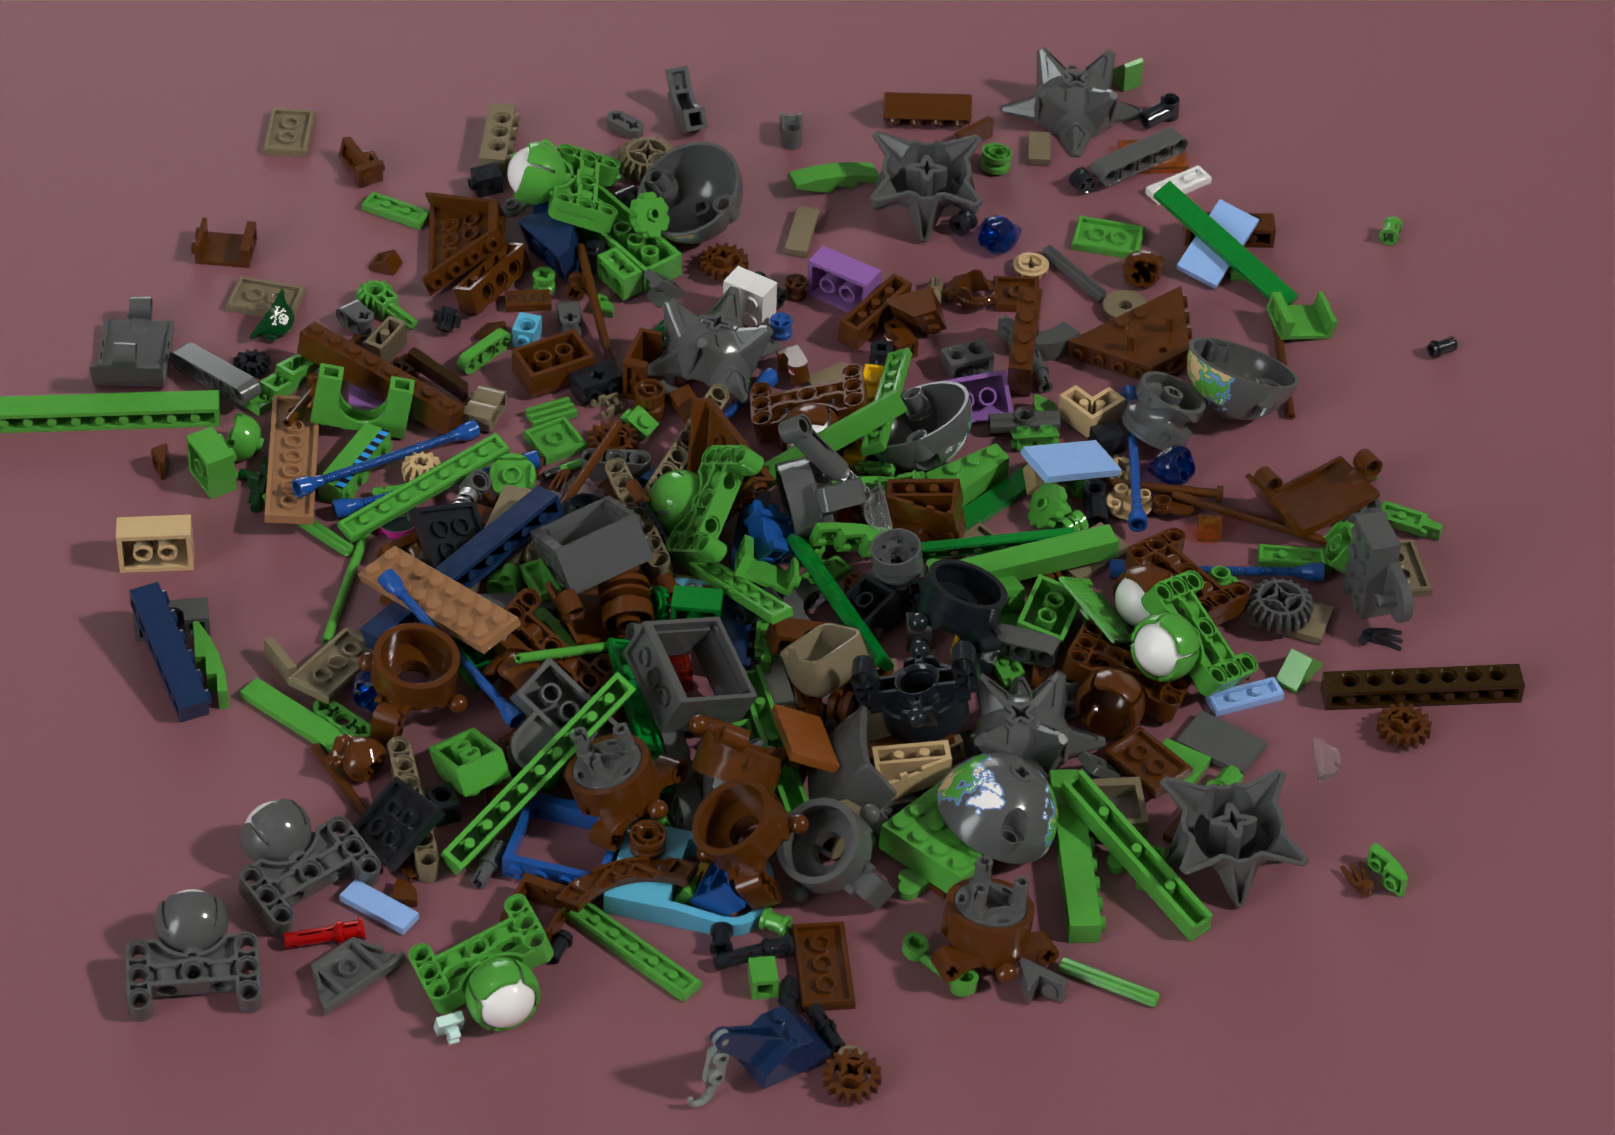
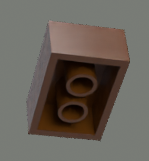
[511,329,595,398]

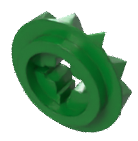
[650,586,671,621]

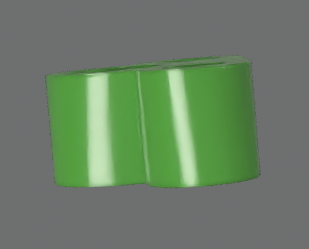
[486,563,522,593]

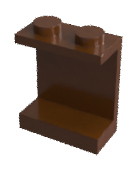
[191,217,258,268]
[623,327,662,400]

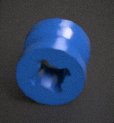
[770,312,793,341]

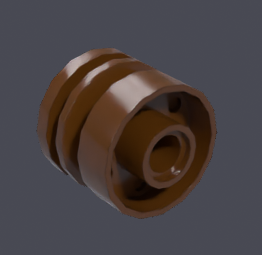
[598,573,654,634]

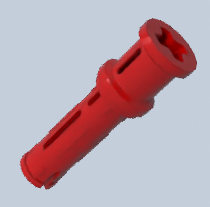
[283,916,366,950]

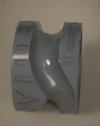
[1122,371,1206,451]

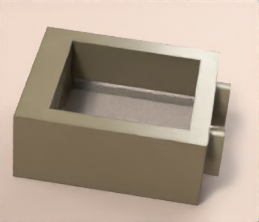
[1091,777,1149,842]

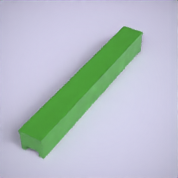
[928,524,1119,581]
[746,664,809,814]
[1059,770,1213,942]

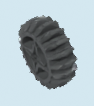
[1247,577,1314,635]

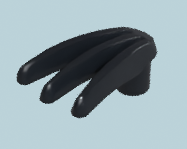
[1358,628,1403,651]

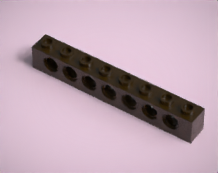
[1320,664,1525,710]

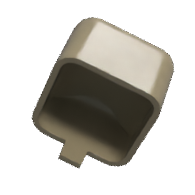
[780,623,869,698]

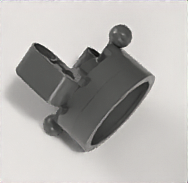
[775,456,867,550]
[777,798,896,910]

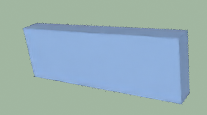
[1205,677,1284,717]
[340,879,419,935]

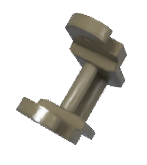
[591,393,627,420]

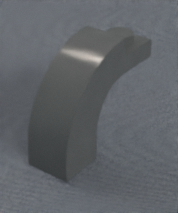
[665,66,708,132]
[997,314,1080,361]
[783,577,838,620]

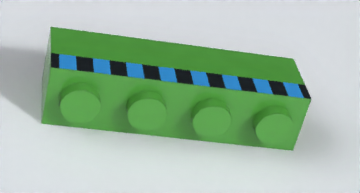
[318,422,393,502]

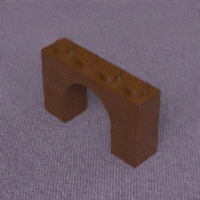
[1008,286,1043,397]

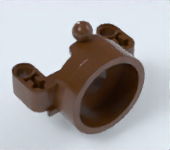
[358,623,468,745]
[692,778,809,910]

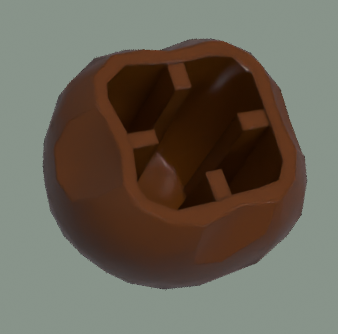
[1122,250,1165,288]
[324,734,386,783]

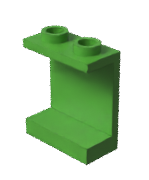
[1266,291,1337,340]
[735,534,802,596]

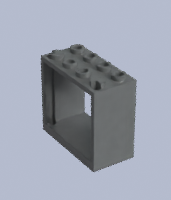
[530,496,654,594]
[623,617,757,733]

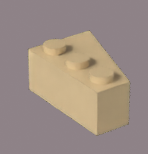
[871,740,952,802]

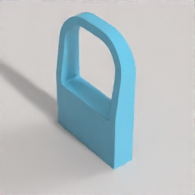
[604,820,774,937]

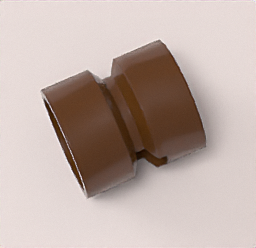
[634,379,665,422]

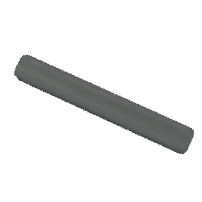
[1042,245,1107,302]

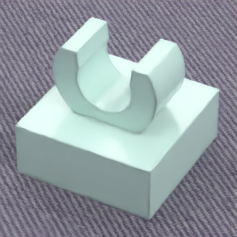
[434,1010,465,1045]

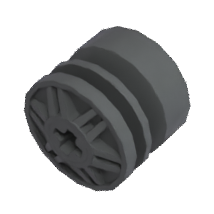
[870,528,925,594]

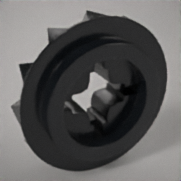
[233,348,271,377]

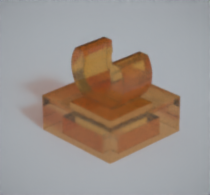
[1196,515,1223,542]

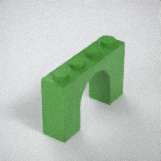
[310,363,415,439]

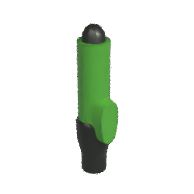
[542,458,581,480]

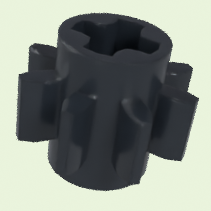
[432,306,462,333]

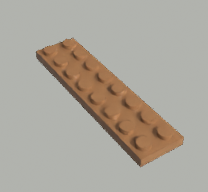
[264,395,319,525]
[358,546,521,654]

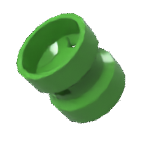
[1055,510,1088,532]

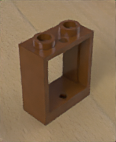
[500,873,570,944]

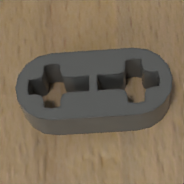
[607,110,643,140]

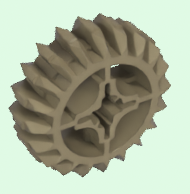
[618,135,674,184]

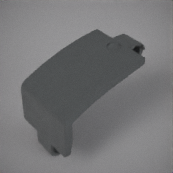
[89,296,174,388]
[807,705,897,840]

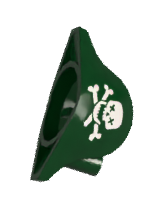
[249,288,294,343]

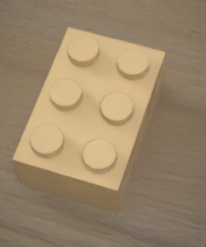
[116,515,194,573]

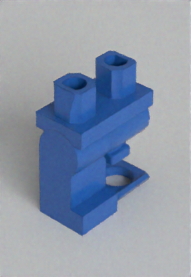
[743,500,795,566]

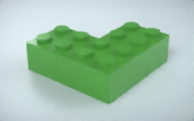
[878,780,994,893]

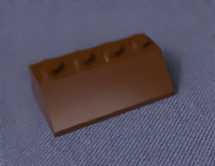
[883,92,972,126]

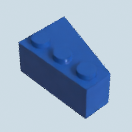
[689,842,746,917]

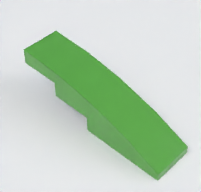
[787,162,879,193]
[242,353,320,416]
[808,522,889,557]
[193,621,229,709]

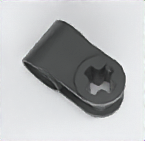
[779,112,802,150]
[336,299,375,340]
[556,301,581,337]

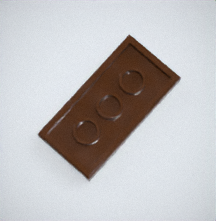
[791,921,855,1012]

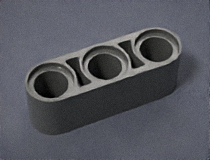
[581,448,651,481]
[996,623,1062,668]

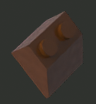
[887,286,947,335]

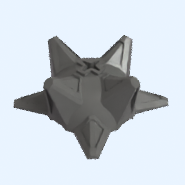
[1002,47,1144,158]
[870,131,983,241]
[648,286,781,404]
[954,671,1105,779]
[1160,769,1309,907]

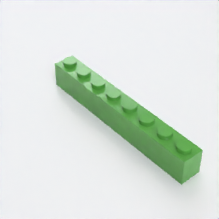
[1048,769,1106,943]

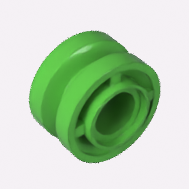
[979,143,1013,175]

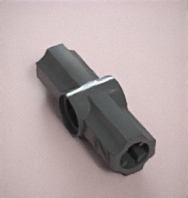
[988,406,1061,434]

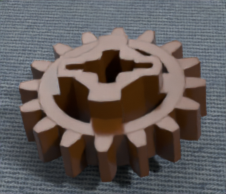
[699,243,749,283]
[587,419,639,450]
[1376,702,1432,750]
[823,1048,882,1105]

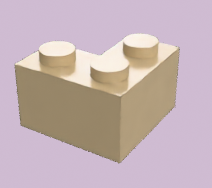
[1058,385,1126,438]

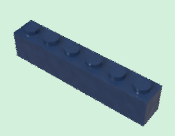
[129,582,212,723]

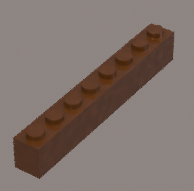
[297,321,465,435]

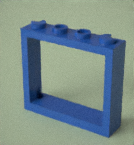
[502,793,625,898]

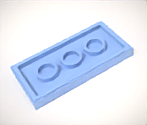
[1176,199,1259,290]
[1020,440,1122,483]

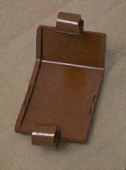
[1245,448,1383,537]
[545,566,678,659]

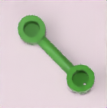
[902,932,979,997]

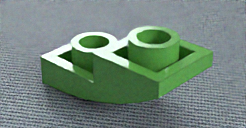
[1366,842,1408,898]

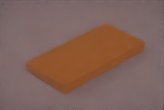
[771,704,840,774]

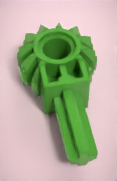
[356,279,417,330]

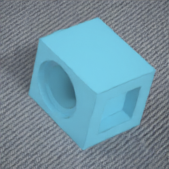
[512,312,542,348]

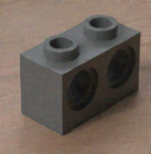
[940,338,994,380]

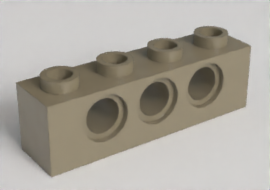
[479,103,520,177]

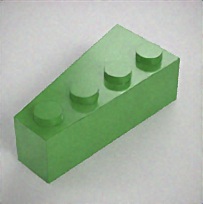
[924,443,1010,508]

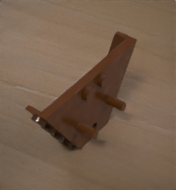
[422,192,505,296]
[1068,286,1192,380]
[687,397,776,522]

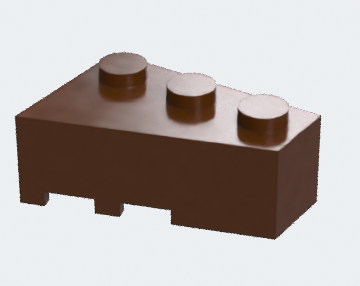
[885,479,964,534]

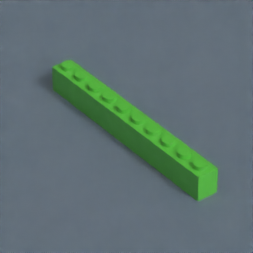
[0,390,221,433]
[439,672,636,876]

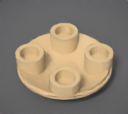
[1106,483,1153,520]

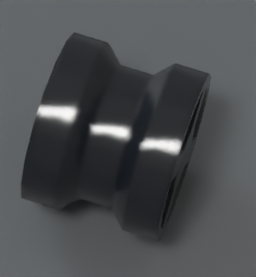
[1069,167,1097,195]
[949,208,978,236]
[869,340,893,366]

